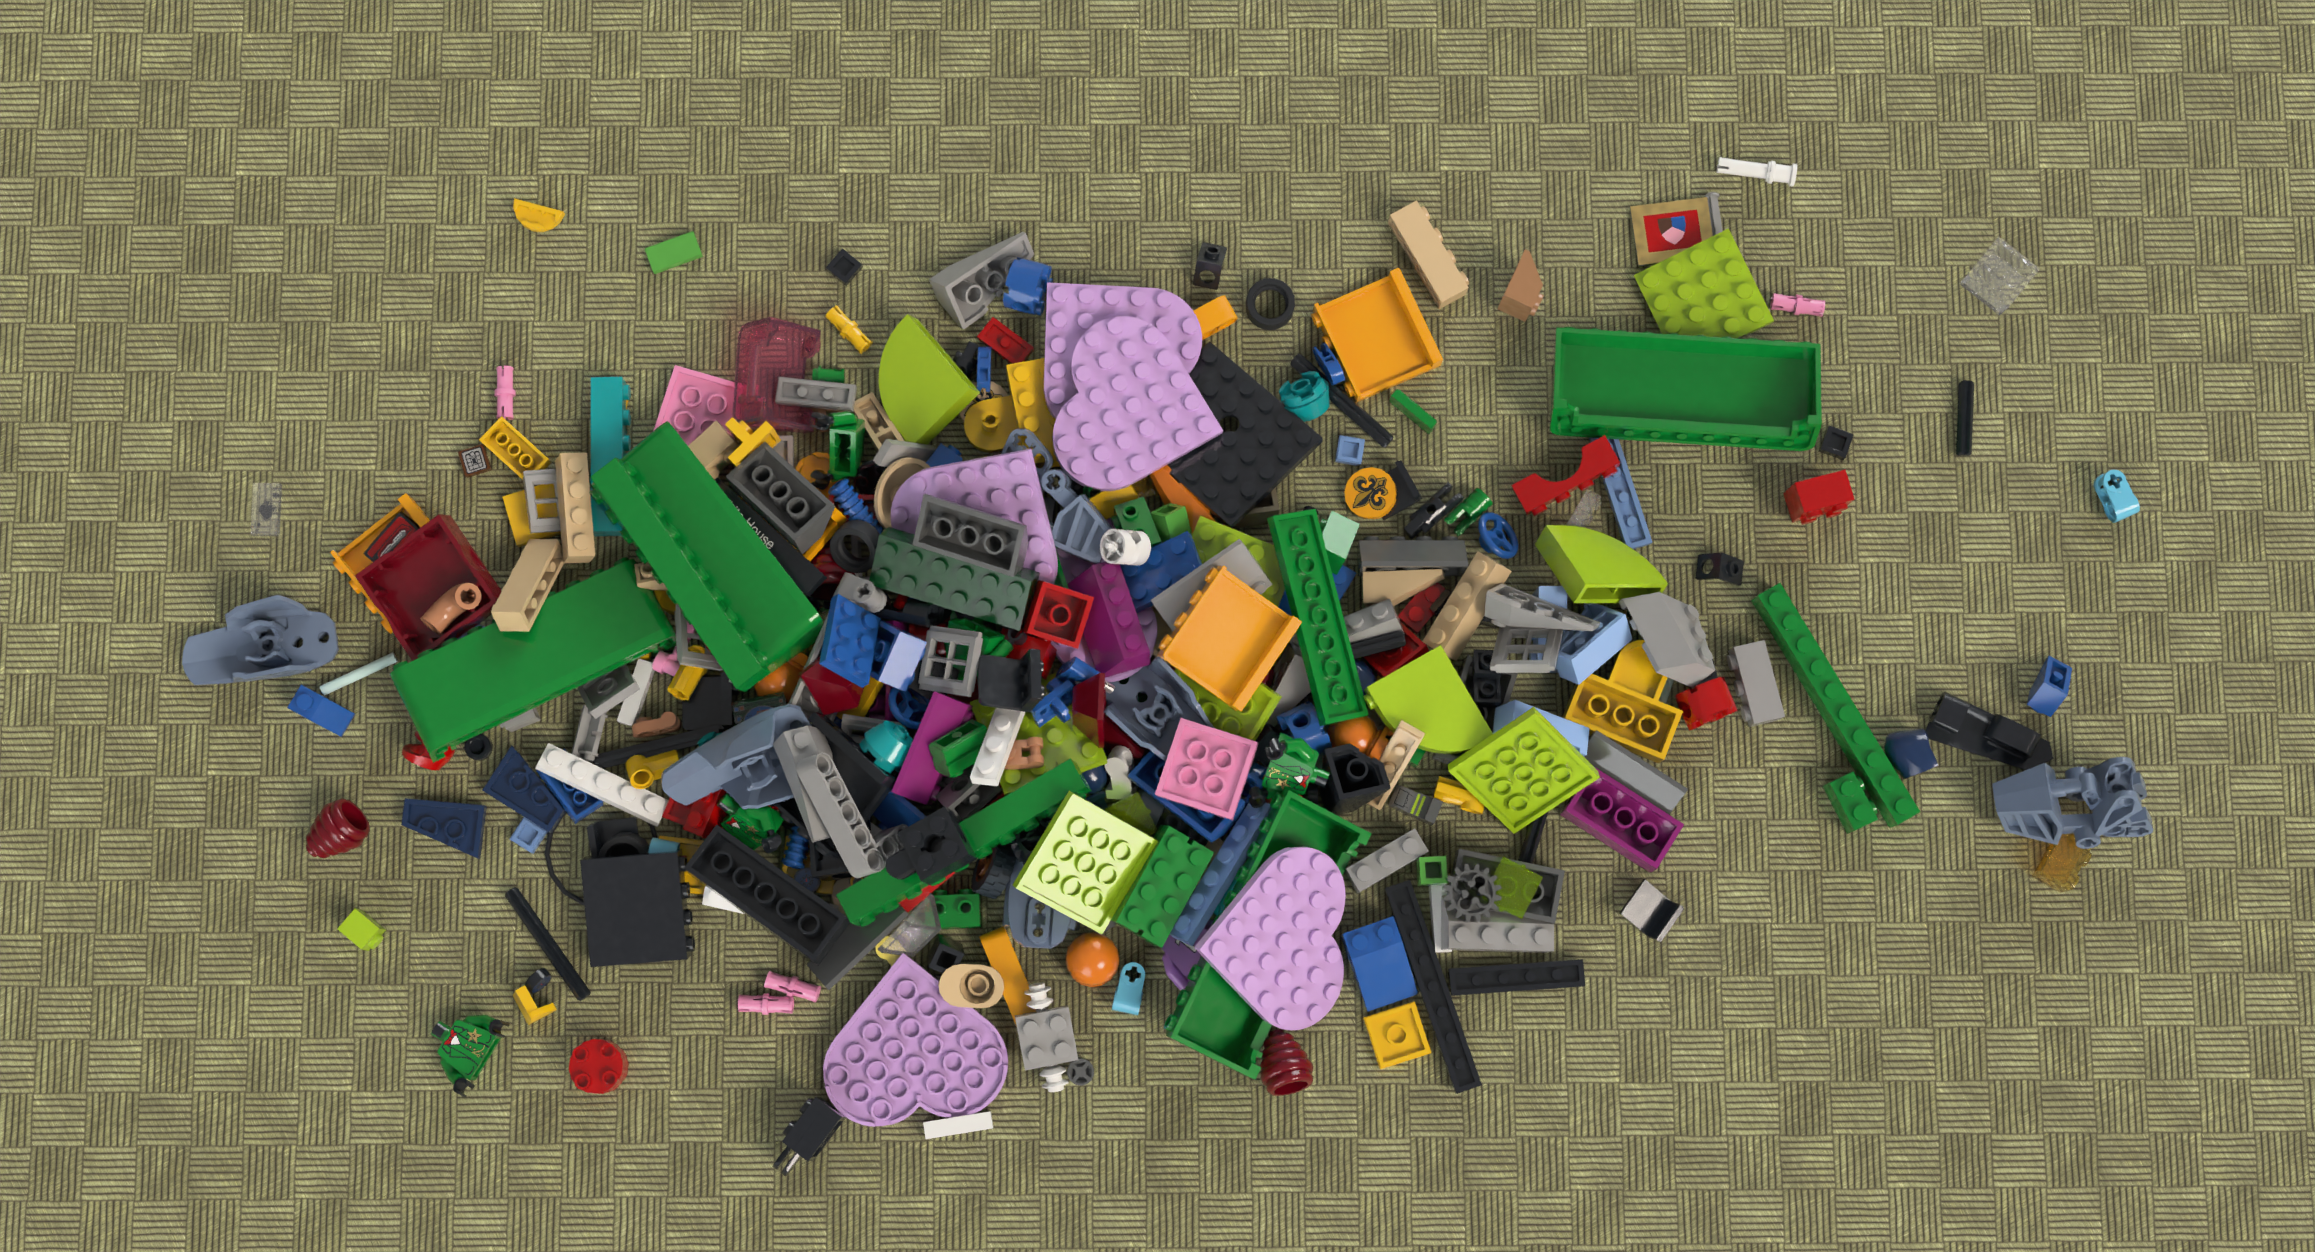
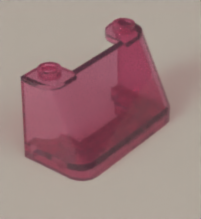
[732,317,821,434]

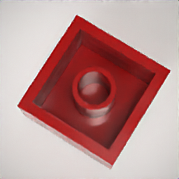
[1783,469,1855,525]
[1022,580,1094,649]

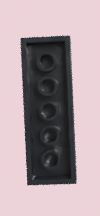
[684,824,850,966]

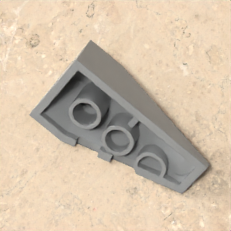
[929,232,1034,330]
[1485,583,1600,631]
[1268,642,1311,726]
[773,725,833,843]

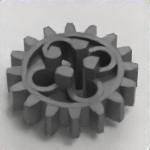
[1442,864,1502,923]

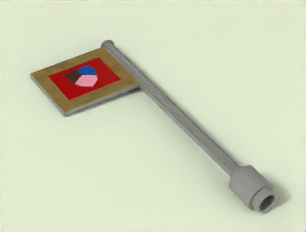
[1630,192,1723,267]

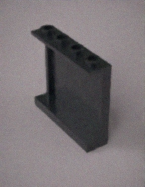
[770,711,897,857]
[580,848,695,967]

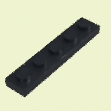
[1448,959,1585,996]

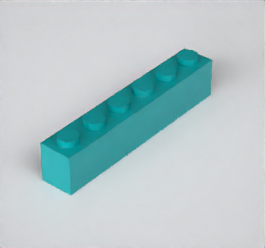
[591,377,631,537]

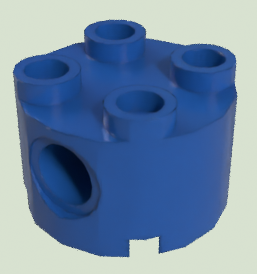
[1003,257,1053,316]
[1276,701,1332,754]

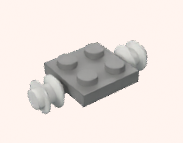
[1015,982,1078,1092]

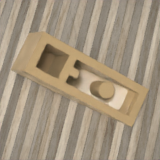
[854,392,904,452]
[1363,569,1445,607]

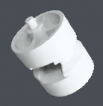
[1100,529,1151,566]

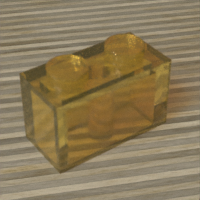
[2032,833,2092,893]

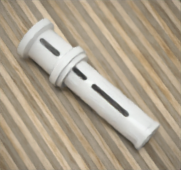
[1716,157,1797,187]

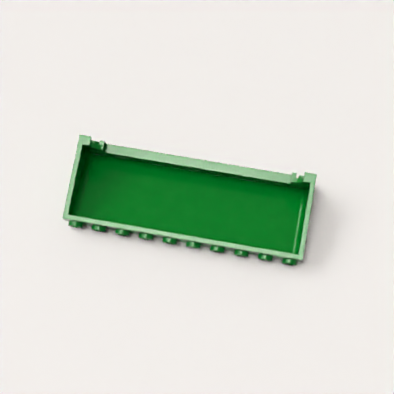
[1550,327,1822,451]
[589,421,823,681]
[390,557,676,763]
[1164,790,1372,1080]

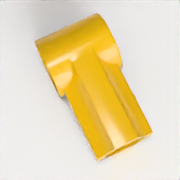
[668,645,708,701]
[626,750,679,789]
[1433,776,1485,815]

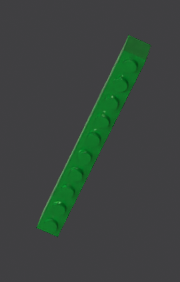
[591,457,771,692]
[1751,583,1920,828]
[836,758,1091,927]

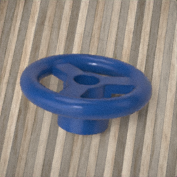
[1478,512,1518,559]
[888,687,930,730]

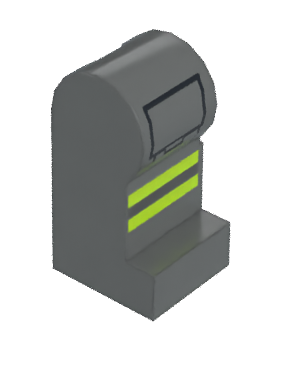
[1388,785,1443,826]

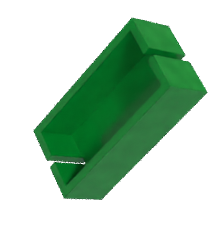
[1111,825,1214,948]

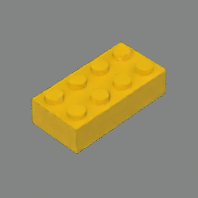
[479,416,552,480]

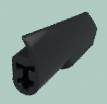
[823,592,952,628]
[1925,692,2054,770]

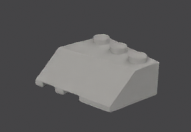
[1619,592,1715,688]

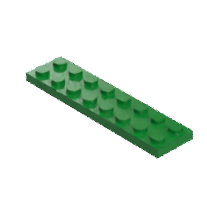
[1267,509,1368,726]

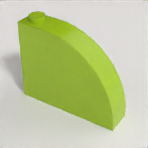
[879,314,980,445]
[1535,525,1668,603]
[1363,645,1493,754]

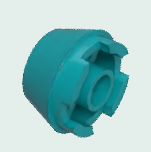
[1279,371,1330,422]
[860,720,913,773]

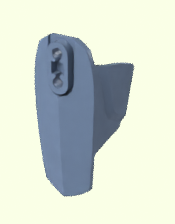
[182,595,339,685]
[1104,656,1215,762]
[661,704,812,809]
[1002,820,1080,949]

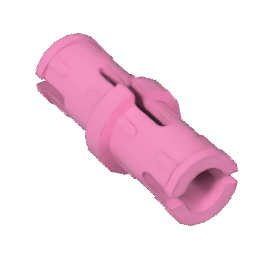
[1770,293,1825,317]
[494,366,516,420]
[764,971,821,1003]
[738,993,794,1015]

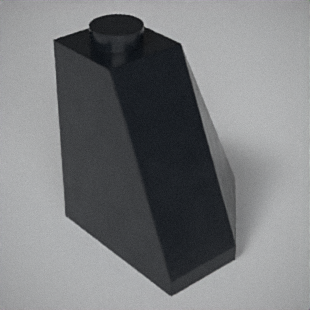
[1320,744,1391,816]

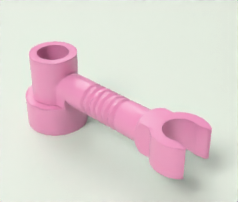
[652,622,696,676]

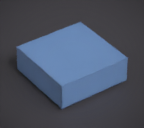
[1335,435,1365,466]
[510,817,548,854]

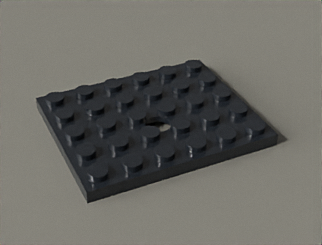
[1167,341,1323,529]

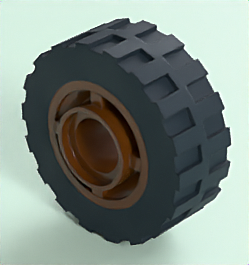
[971,842,1016,899]

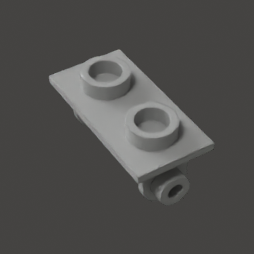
[571,705,608,762]

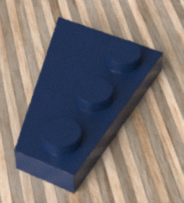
[482,745,565,833]
[401,798,487,859]

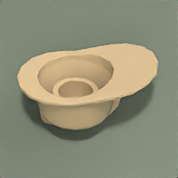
[939,964,1004,1008]

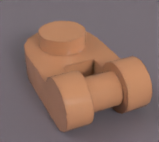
[632,711,682,738]
[1004,737,1044,770]

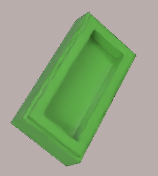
[645,231,703,274]

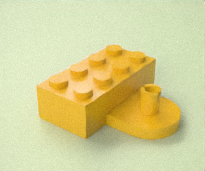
[964,358,1060,469]
[1562,640,1683,764]

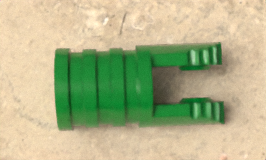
[1444,488,1493,537]

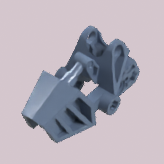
[1001,429,1113,565]
[1992,757,2153,849]

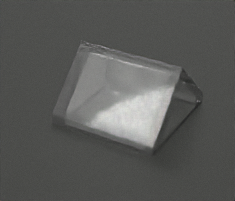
[878,893,942,957]

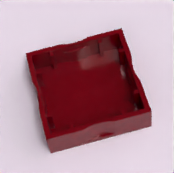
[355,514,501,661]

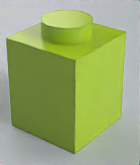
[337,908,386,951]

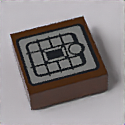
[458,444,492,478]

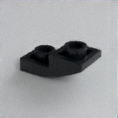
[1472,649,1502,707]

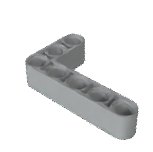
[797,752,908,878]

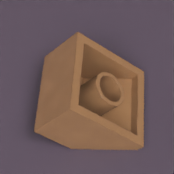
[1497,249,1544,322]

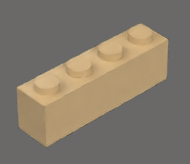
[1388,200,1469,309]
[688,421,740,480]
[555,453,595,564]
[491,539,563,632]
[1422,551,1512,661]

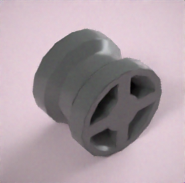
[1067,1058,1094,1086]

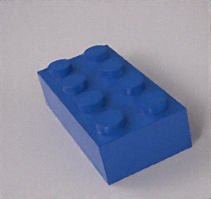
[536,749,604,824]

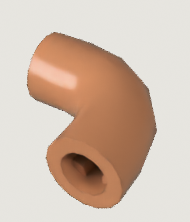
[420,583,481,635]

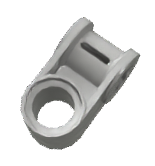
[833,572,887,613]

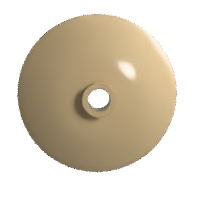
[874,457,930,530]

